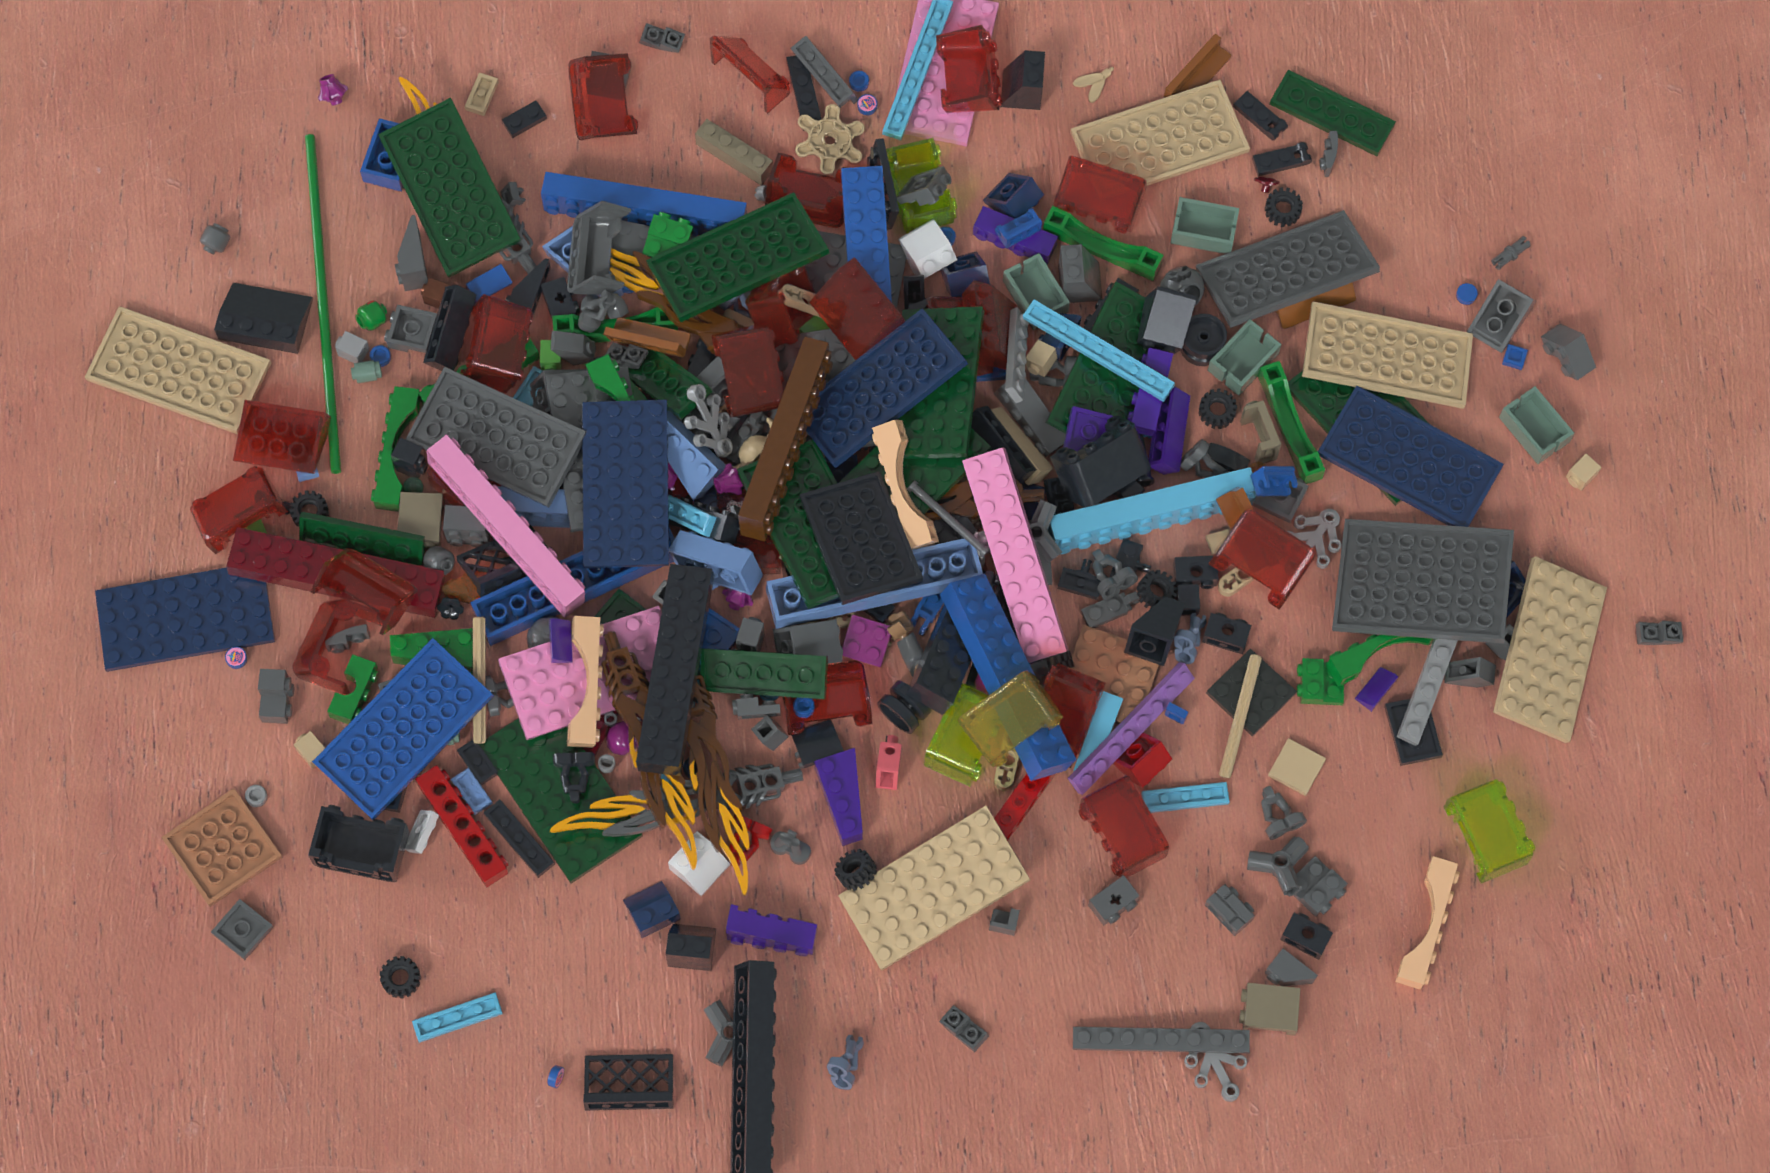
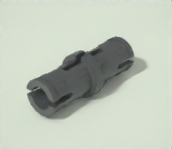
[1491,236,1531,270]

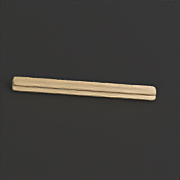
[473,617,486,744]
[1219,654,1262,778]

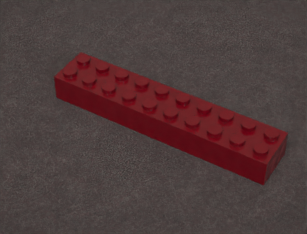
[226,527,445,618]

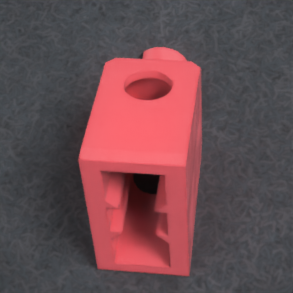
[875,735,902,790]

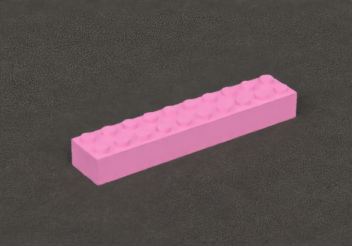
[427,434,585,618]
[962,448,1069,663]

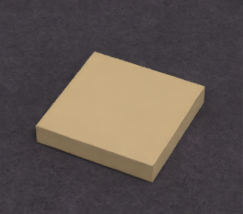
[1268,738,1326,796]

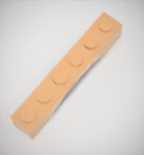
[872,420,939,549]
[567,616,604,748]
[1395,856,1460,990]

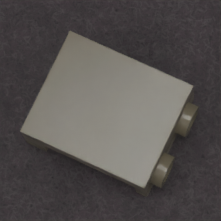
[1240,400,1281,466]
[397,492,445,550]
[1239,983,1300,1036]

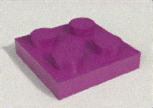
[842,614,891,667]

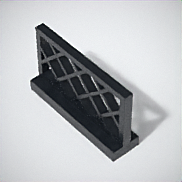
[456,524,555,597]
[583,1054,673,1111]

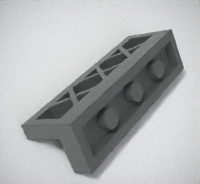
[790,36,858,108]

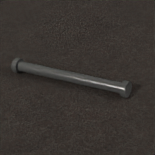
[907,480,990,558]

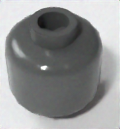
[200,223,231,255]
[423,546,455,575]

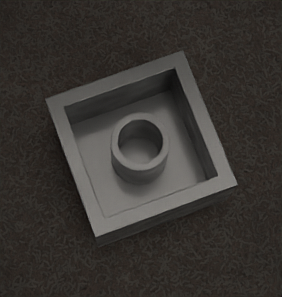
[443,505,490,547]

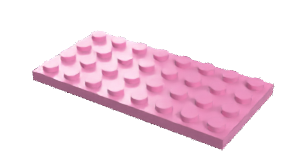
[895,0,999,146]
[498,606,662,740]

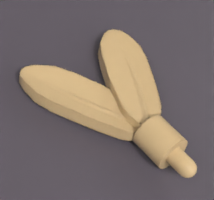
[1073,67,1114,103]

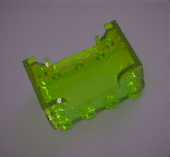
[886,138,957,234]
[924,683,1004,787]
[1444,779,1535,884]

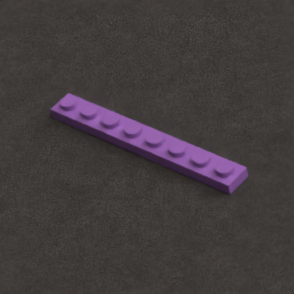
[1068,662,1195,795]

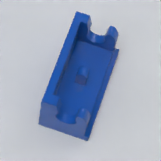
[995,208,1042,249]
[466,264,513,304]
[1250,466,1298,496]

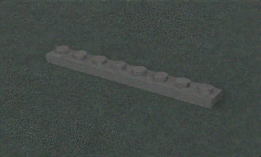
[1073,1027,1250,1053]

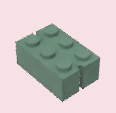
[1170,197,1240,254]
[1003,253,1070,330]
[1208,319,1281,396]
[1499,386,1574,464]

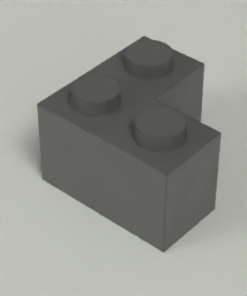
[1541,324,1596,380]
[258,669,295,724]

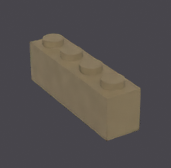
[695,119,773,185]

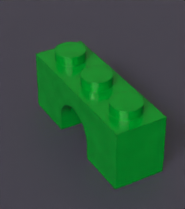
[327,654,380,724]

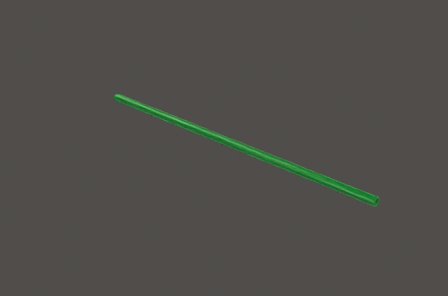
[305,134,341,474]

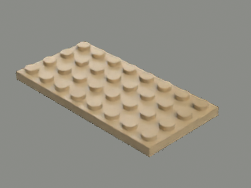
[1070,80,1250,202]
[1302,302,1473,409]
[85,306,271,434]
[1493,556,1607,743]
[838,806,1031,970]

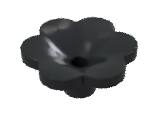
[437,597,464,620]

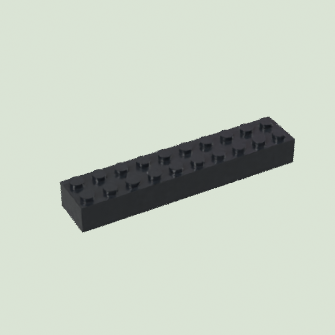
[636,564,714,776]
[730,960,777,1173]

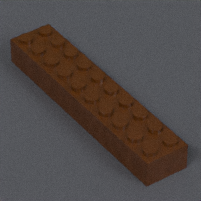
[738,336,833,541]

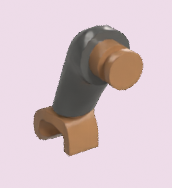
[885,611,924,677]

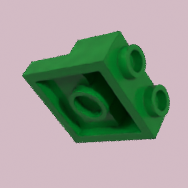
[642,212,694,258]
[1297,658,1344,706]

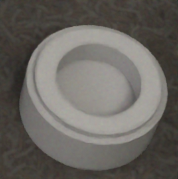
[245,785,268,807]

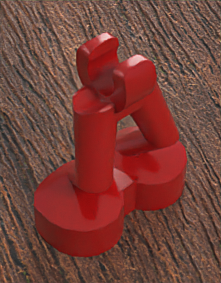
[729,814,773,866]

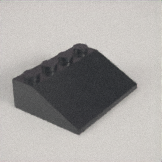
[214,283,313,354]

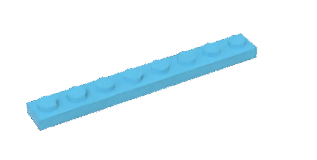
[882,0,953,140]
[1023,299,1175,402]

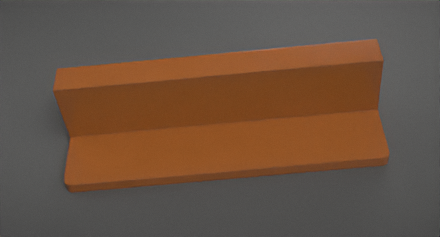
[1164,34,1231,98]
[1275,282,1356,329]
[603,317,691,357]
[1216,487,1280,573]

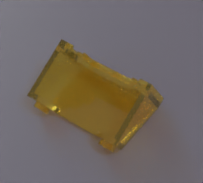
[957,671,1063,767]

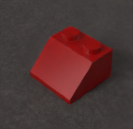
[1113,732,1173,788]

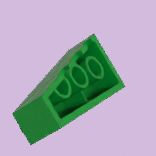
[390,628,473,675]

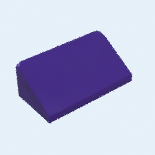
[549,618,573,663]
[1355,667,1399,712]

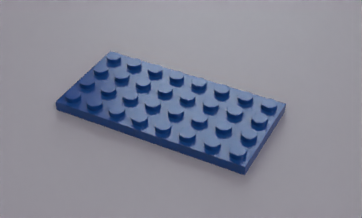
[312,638,494,820]

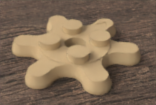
[795,104,865,175]

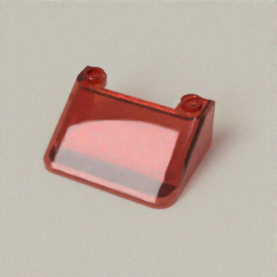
[710,35,790,114]
[1209,510,1315,610]
[782,661,873,735]

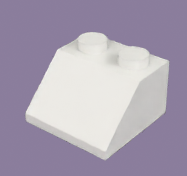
[898,219,957,279]
[668,831,730,896]

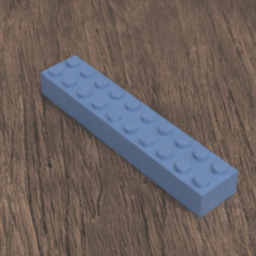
[766,539,983,629]

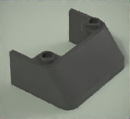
[567,201,631,295]

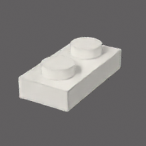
[405,810,439,854]

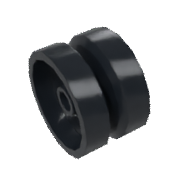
[1181,314,1227,366]
[877,680,932,734]

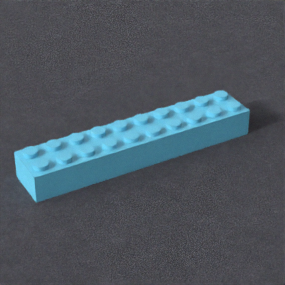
[1048,467,1256,554]

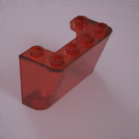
[936,25,1002,113]
[711,324,784,418]

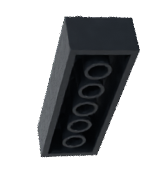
[906,604,972,715]

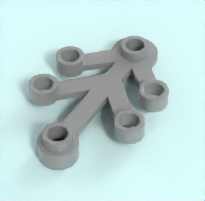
[684,384,733,458]
[1282,509,1342,576]
[1184,1022,1247,1102]

